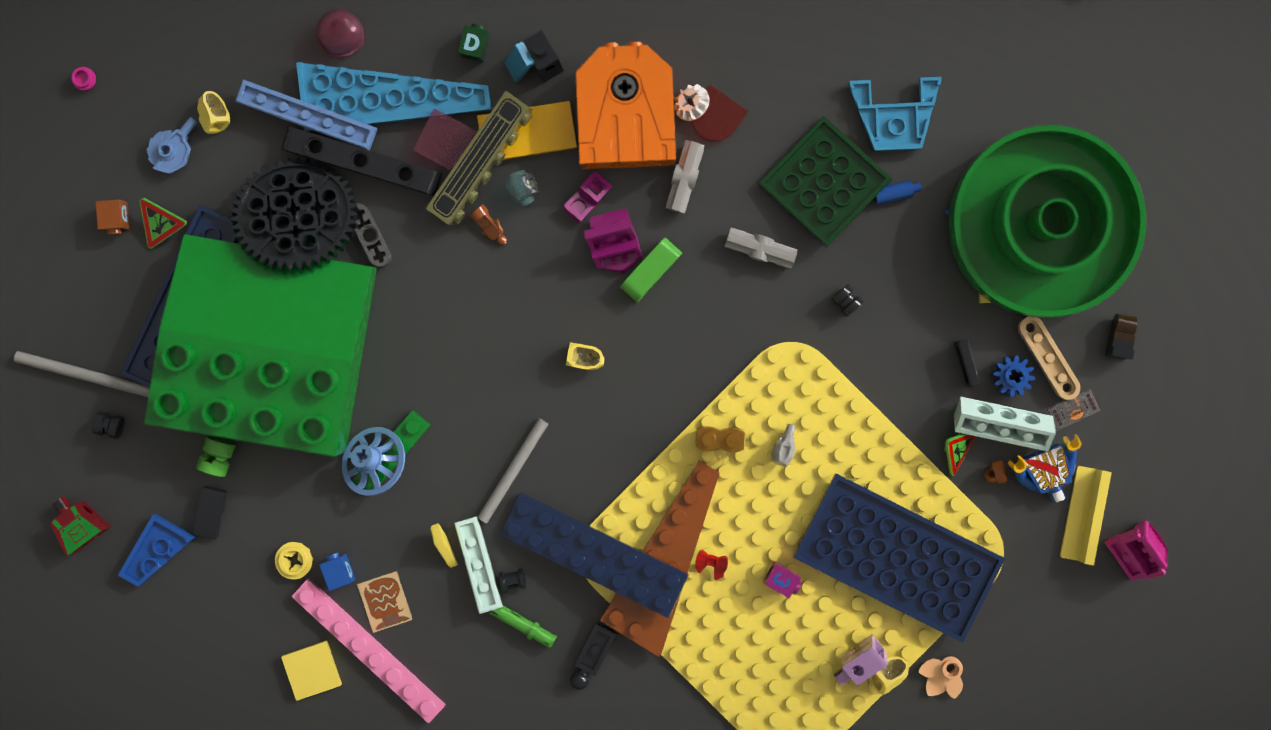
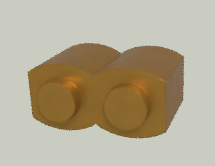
[695,426,745,452]

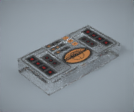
[1046,389,1100,430]

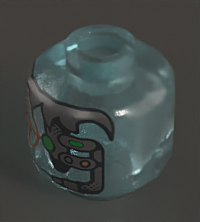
[505,170,540,207]

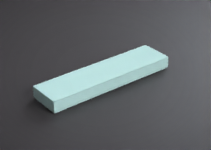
[454,516,503,614]

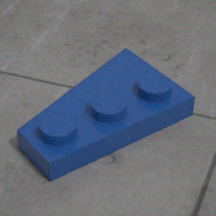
[118,514,196,587]

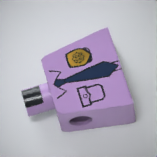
[834,634,888,686]

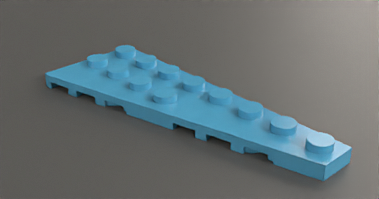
[296,62,492,132]

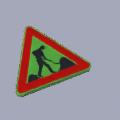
[140,198,187,249]
[944,433,976,476]

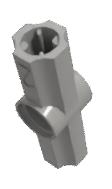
[666,140,704,214]
[724,228,798,269]

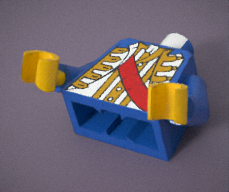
[1008,434,1081,503]

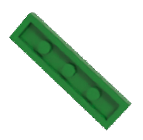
[352,410,431,490]

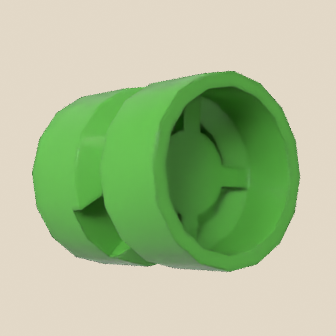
[196,436,236,477]

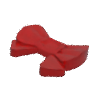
[695,550,728,580]

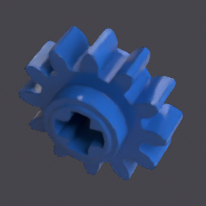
[991,355,1035,397]

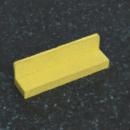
[1060,466,1112,565]

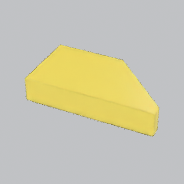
[430,523,458,568]

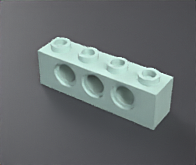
[954,397,1056,451]

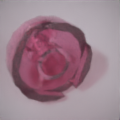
[316,9,365,58]

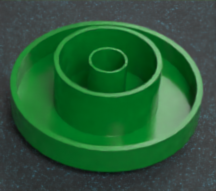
[948,125,1146,318]

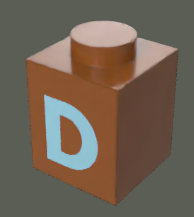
[95,199,129,235]

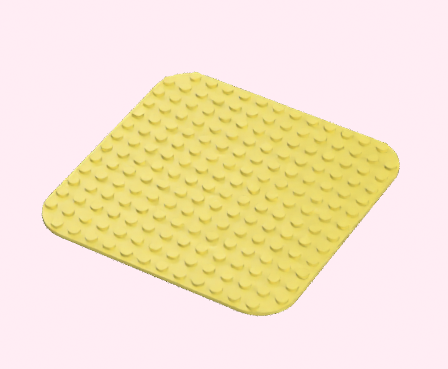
[586,342,1004,730]

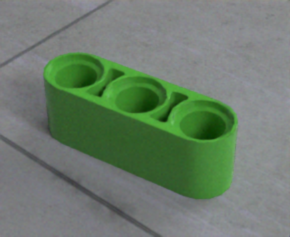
[620,237,682,303]

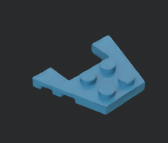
[848,77,942,152]

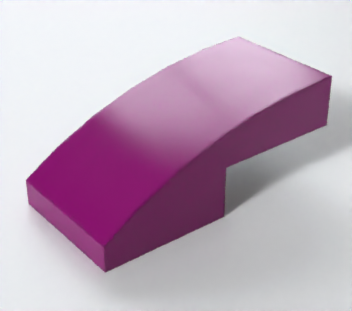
[562,171,612,224]

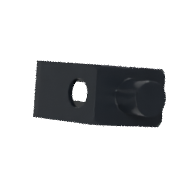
[522,30,564,83]

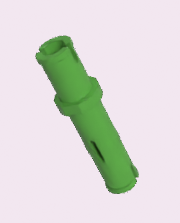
[489,605,557,649]

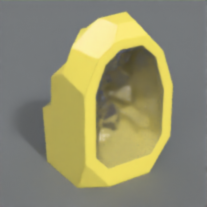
[197,91,230,134]
[566,342,605,370]
[869,657,909,695]

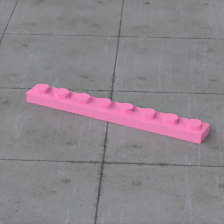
[291,578,446,724]

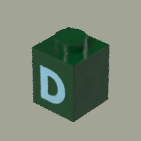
[458,24,490,63]

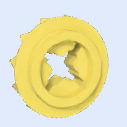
[275,542,313,579]

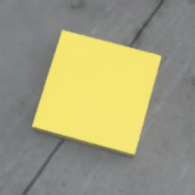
[281,640,342,701]

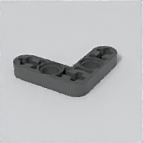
[310,203,392,267]

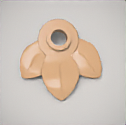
[918,656,963,699]

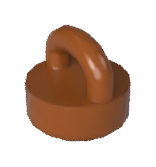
[984,460,1008,485]

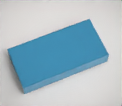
[504,42,534,83]

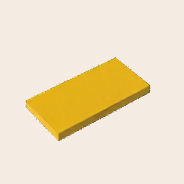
[477,101,577,160]

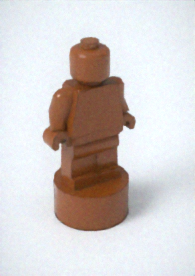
[469,204,507,245]

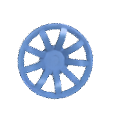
[342,427,405,496]

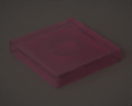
[413,108,477,170]

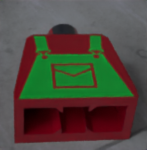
[50,496,111,556]

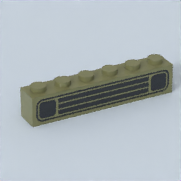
[426,91,533,226]

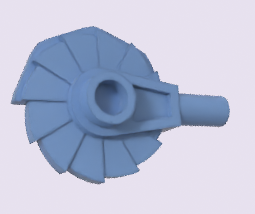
[147,117,198,174]

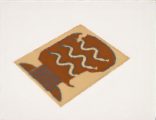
[357,571,413,633]

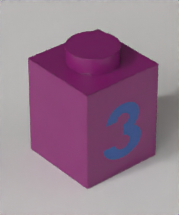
[763,561,802,598]

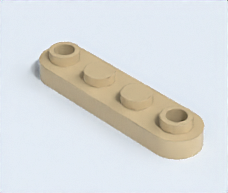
[1018,316,1080,400]

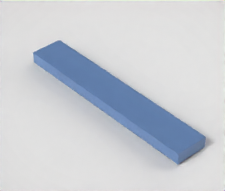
[235,80,377,151]

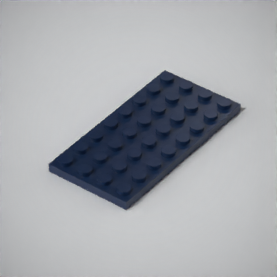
[793,473,1006,643]

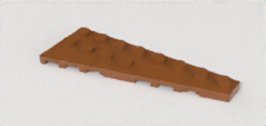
[600,460,720,657]

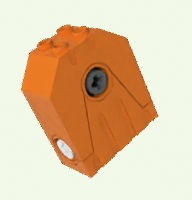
[576,42,676,170]

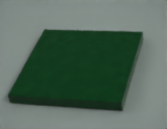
[758,116,893,248]

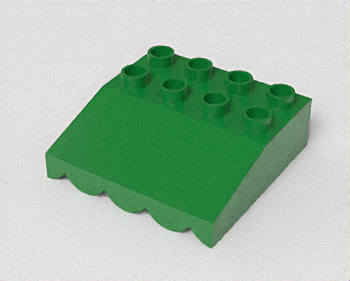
[144,234,377,456]

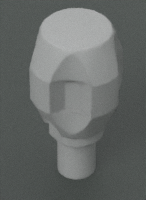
[772,424,796,467]

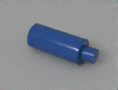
[874,180,922,205]

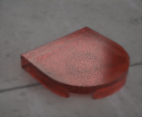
[692,85,748,141]

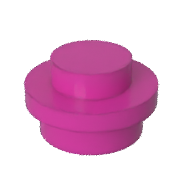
[71,67,96,91]

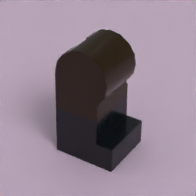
[1105,314,1137,359]

